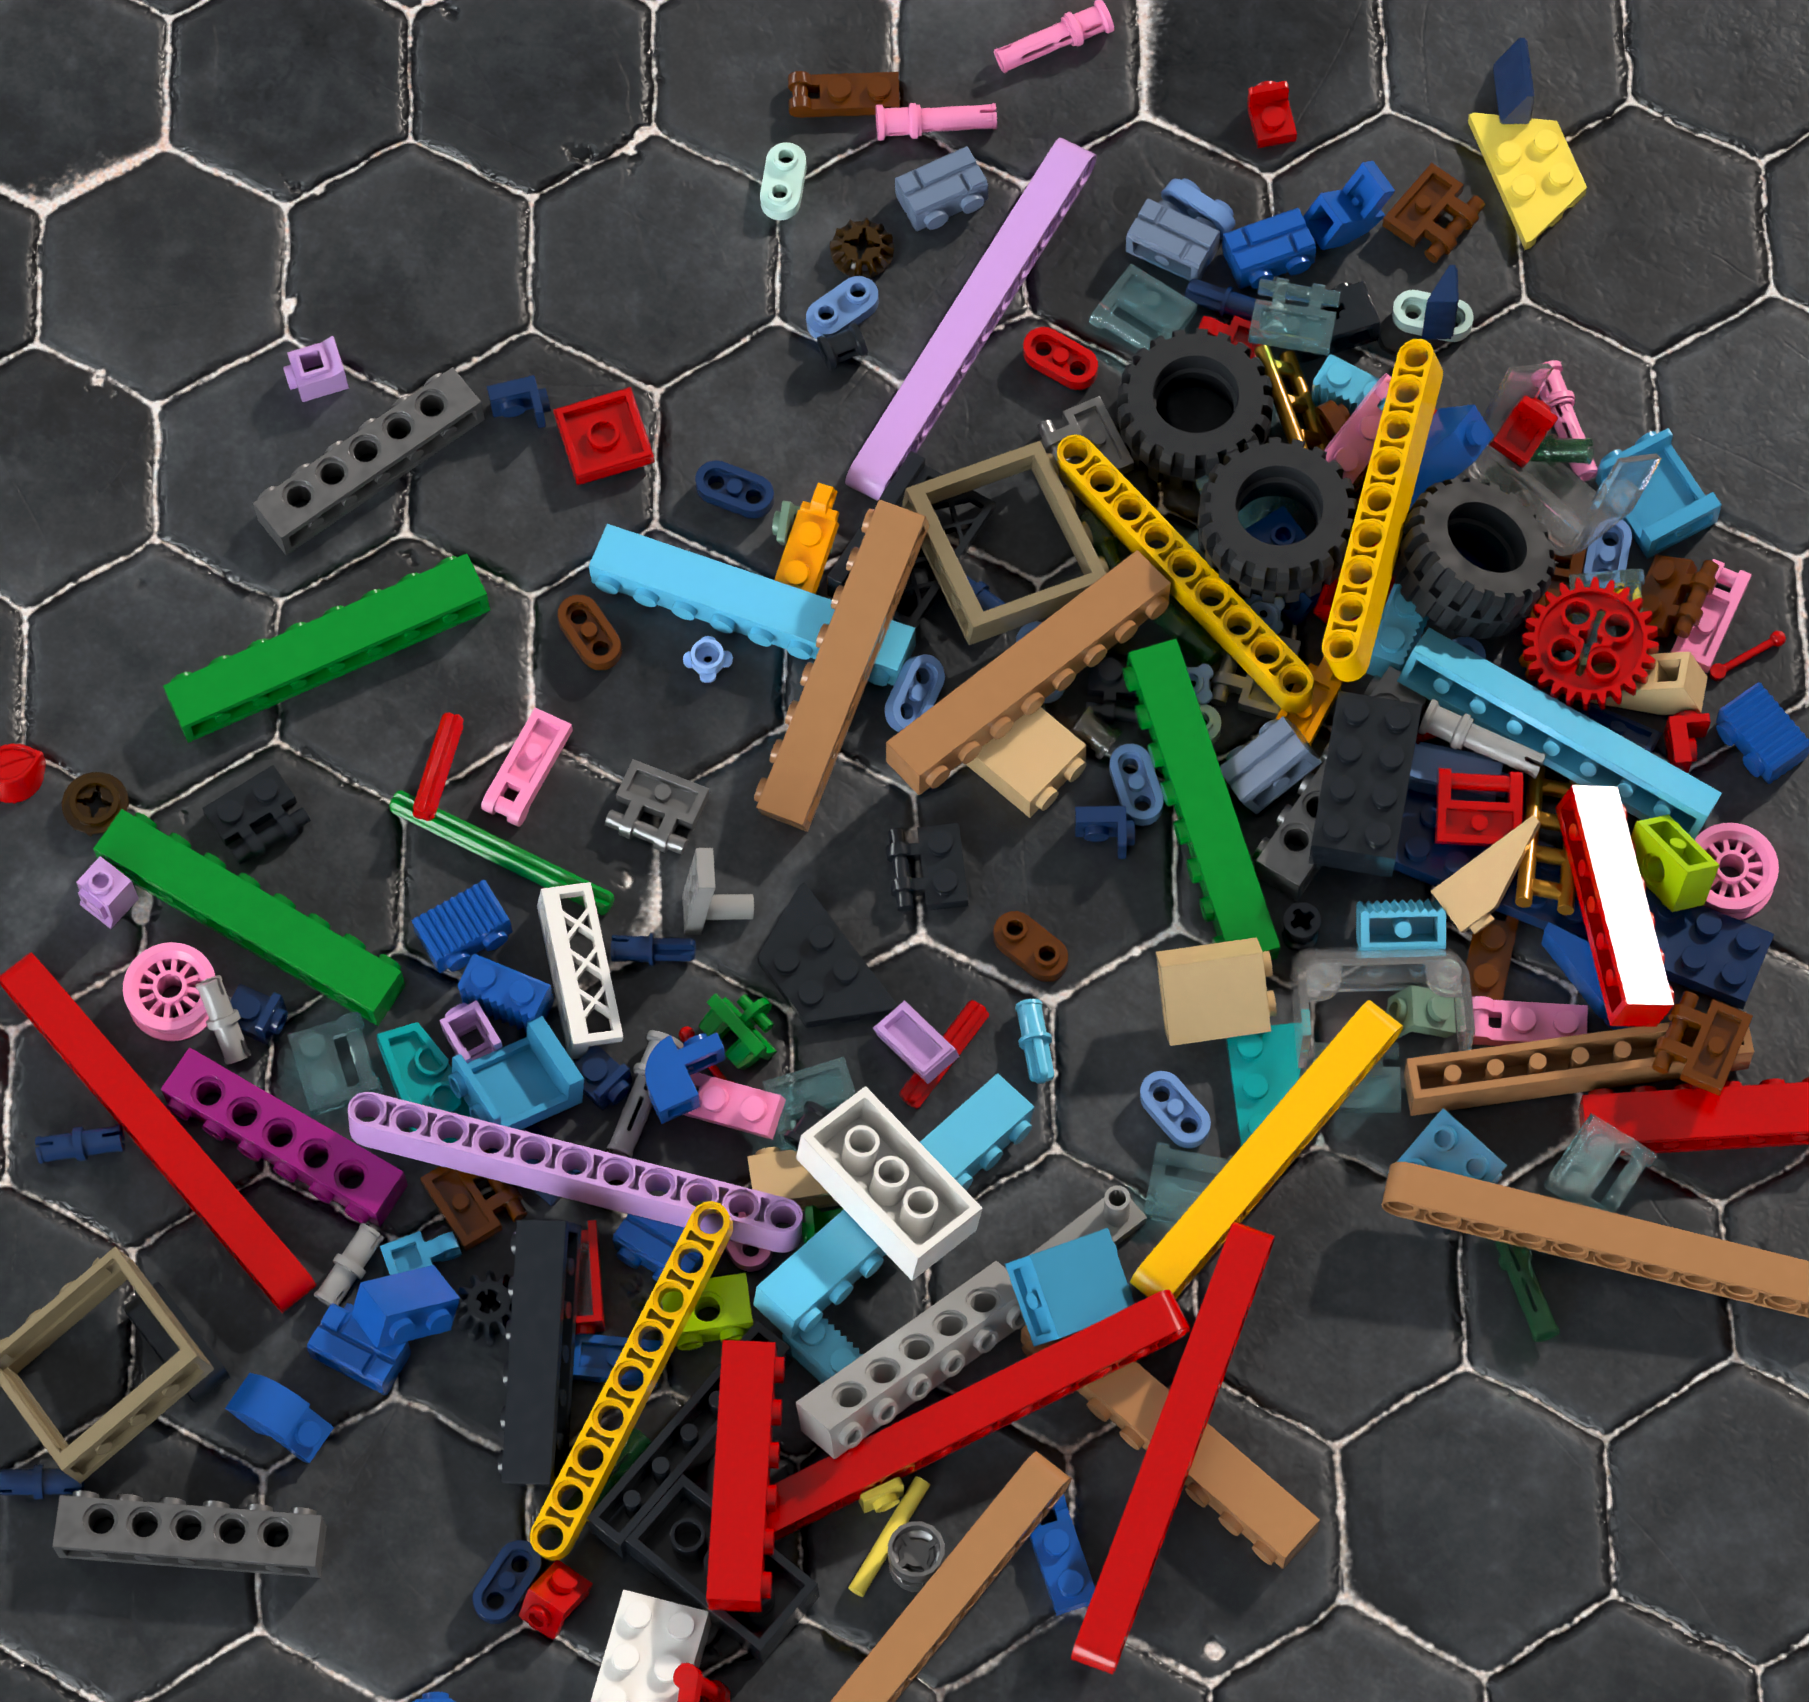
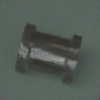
[1069,705,1122,760]

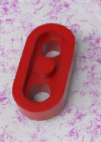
[1023,327,1098,390]

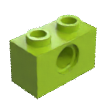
[1631,814,1720,912]
[662,1273,753,1350]

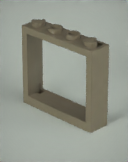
[902,441,1110,645]
[0,1246,214,1484]

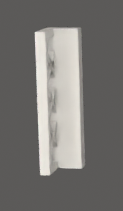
[537,882,623,1059]

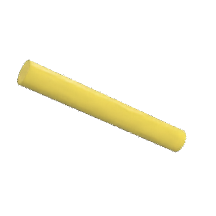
[848,1476,930,1597]

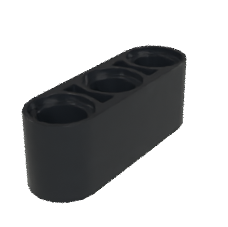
[122,1281,230,1403]

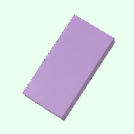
[873,1000,960,1084]

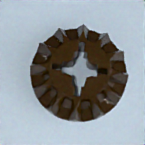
[830,217,894,278]
[62,772,129,837]

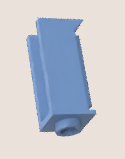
[1408,742,1509,802]

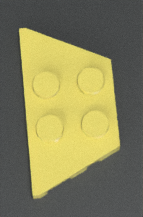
[1468,113,1587,250]

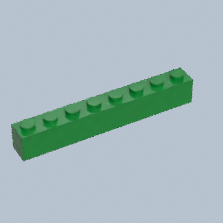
[163,553,491,743]
[1122,638,1280,960]
[93,809,406,1026]

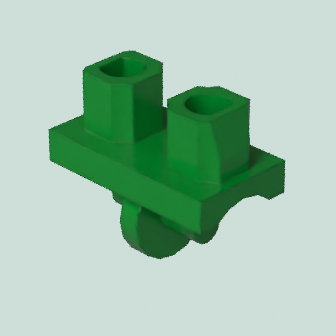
[698,993,778,1070]

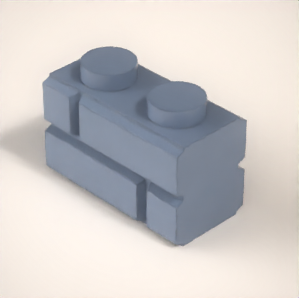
[895,146,988,231]
[1126,198,1220,281]
[1220,716,1322,814]

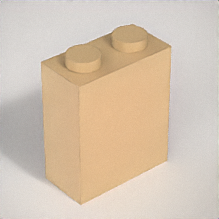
[966,707,1087,818]
[1156,937,1277,1046]

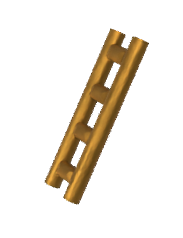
[1254,344,1329,450]
[1515,764,1579,915]

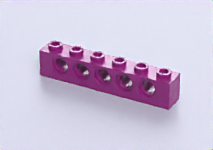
[161,1047,408,1227]

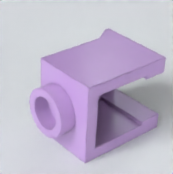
[283,336,349,402]
[76,856,139,929]
[440,1000,502,1063]

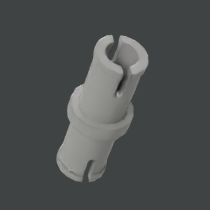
[195,975,251,1064]
[314,1223,385,1307]

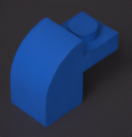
[1303,161,1395,250]
[645,1033,726,1124]
[225,1373,334,1463]

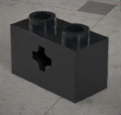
[1286,281,1381,363]

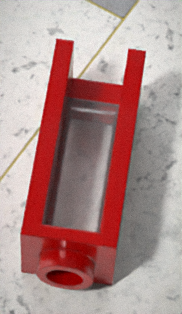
[575,1220,605,1335]

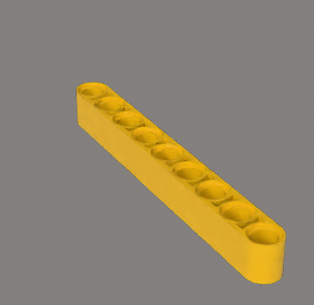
[1322,339,1443,682]
[1057,434,1314,713]
[1130,1000,1403,1299]
[530,1201,733,1560]

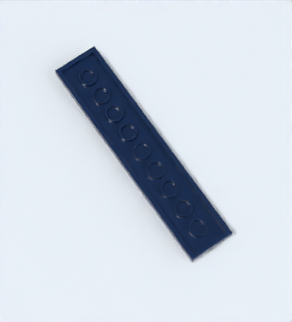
[1394,788,1774,1010]

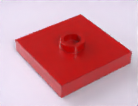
[553,387,655,485]

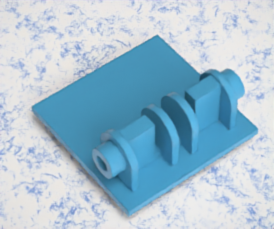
[1388,1108,1507,1184]

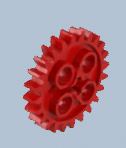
[1522,577,1659,711]

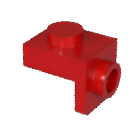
[1489,395,1558,468]
[519,1560,593,1640]

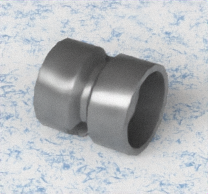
[888,1521,945,1592]

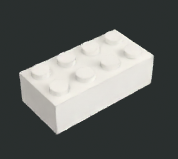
[796,1086,982,1281]
[591,1590,712,1702]

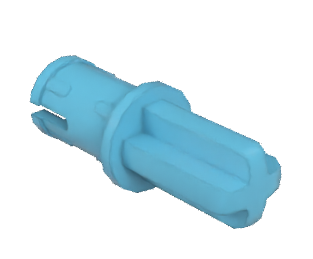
[1015,999,1054,1084]

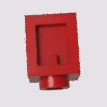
[1247,81,1297,148]
[1663,710,1711,773]

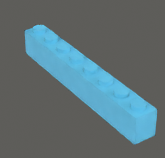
[589,524,916,686]
[1397,628,1722,840]
[753,1073,1035,1340]

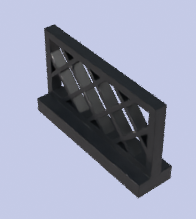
[827,451,996,629]

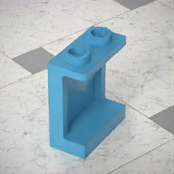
[1595,428,1722,559]
[448,1016,584,1130]
[1005,1228,1135,1347]

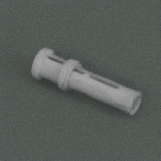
[1418,699,1547,779]
[606,1030,684,1158]

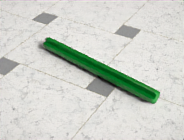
[389,790,614,915]

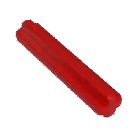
[413,712,464,821]
[899,1000,989,1109]

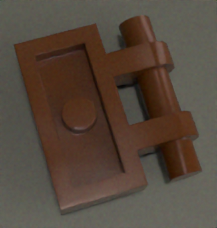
[1382,163,1485,263]
[1636,555,1719,638]
[1652,991,1753,1096]
[420,1149,528,1251]

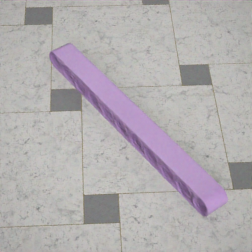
[845,138,1097,501]
[348,1092,803,1253]

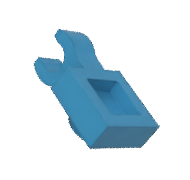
[380,1231,462,1275]

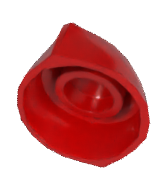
[0,743,46,803]

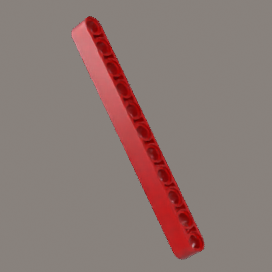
[0,952,317,1313]
[1071,1222,1275,1675]
[767,1290,1191,1541]

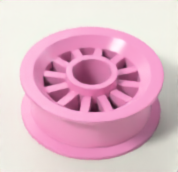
[1695,823,1779,920]
[123,942,215,1041]

